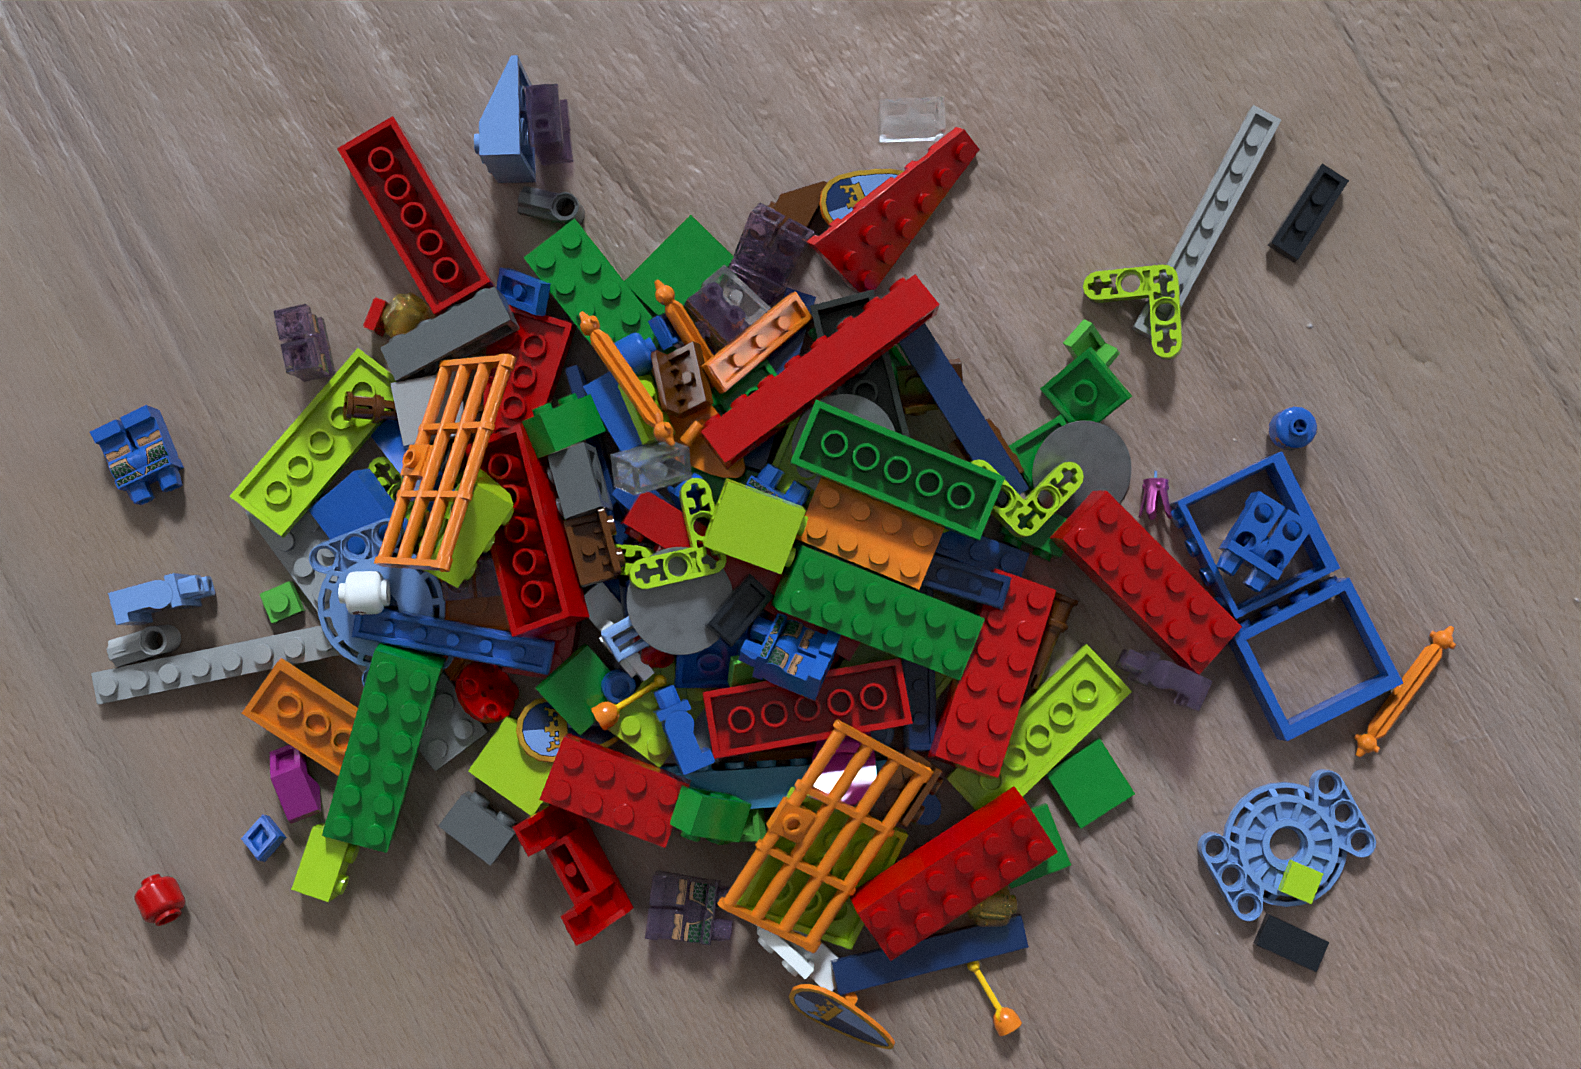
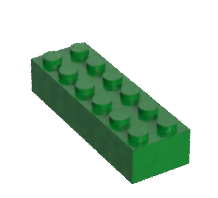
[790,400,1005,541]
[771,542,985,680]
[322,643,446,853]

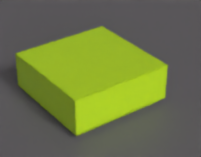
[1277,859,1324,904]

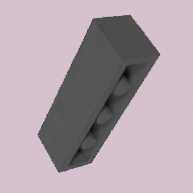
[380,286,520,382]

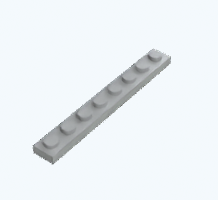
[1132,105,1281,344]
[91,623,350,705]

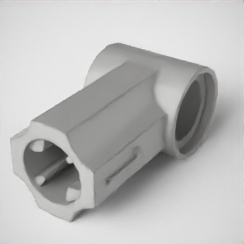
[106,624,181,667]

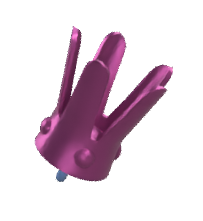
[1138,471,1172,520]

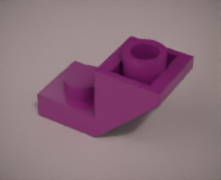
[269,745,321,824]

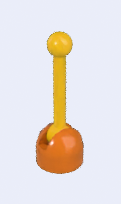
[591,675,667,731]
[967,960,1022,1036]

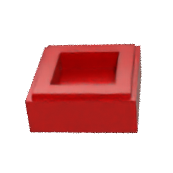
[363,297,394,337]

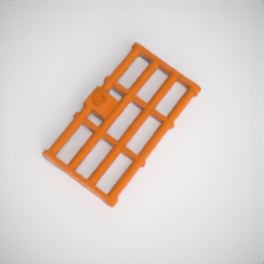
[374,354,517,572]
[717,719,934,953]

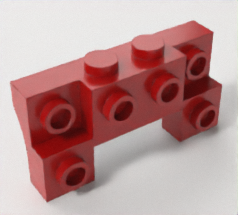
[512,804,634,946]

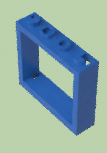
[1170,451,1340,619]
[1228,575,1403,741]

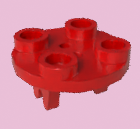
[455,661,519,724]

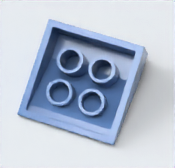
[474,55,536,183]

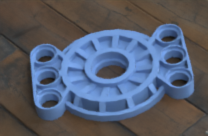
[309,518,454,686]
[1197,769,1376,921]

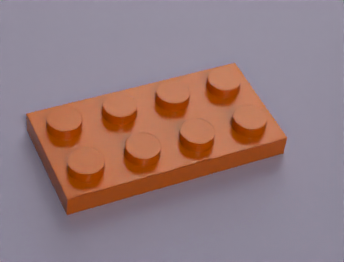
[795,477,945,591]
[241,658,358,776]

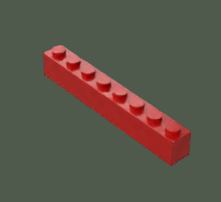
[701,274,940,470]
[621,489,861,663]

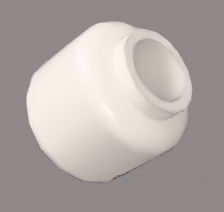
[338,571,390,615]

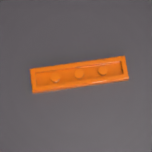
[701,292,813,393]

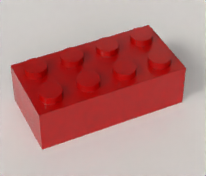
[539,733,691,848]

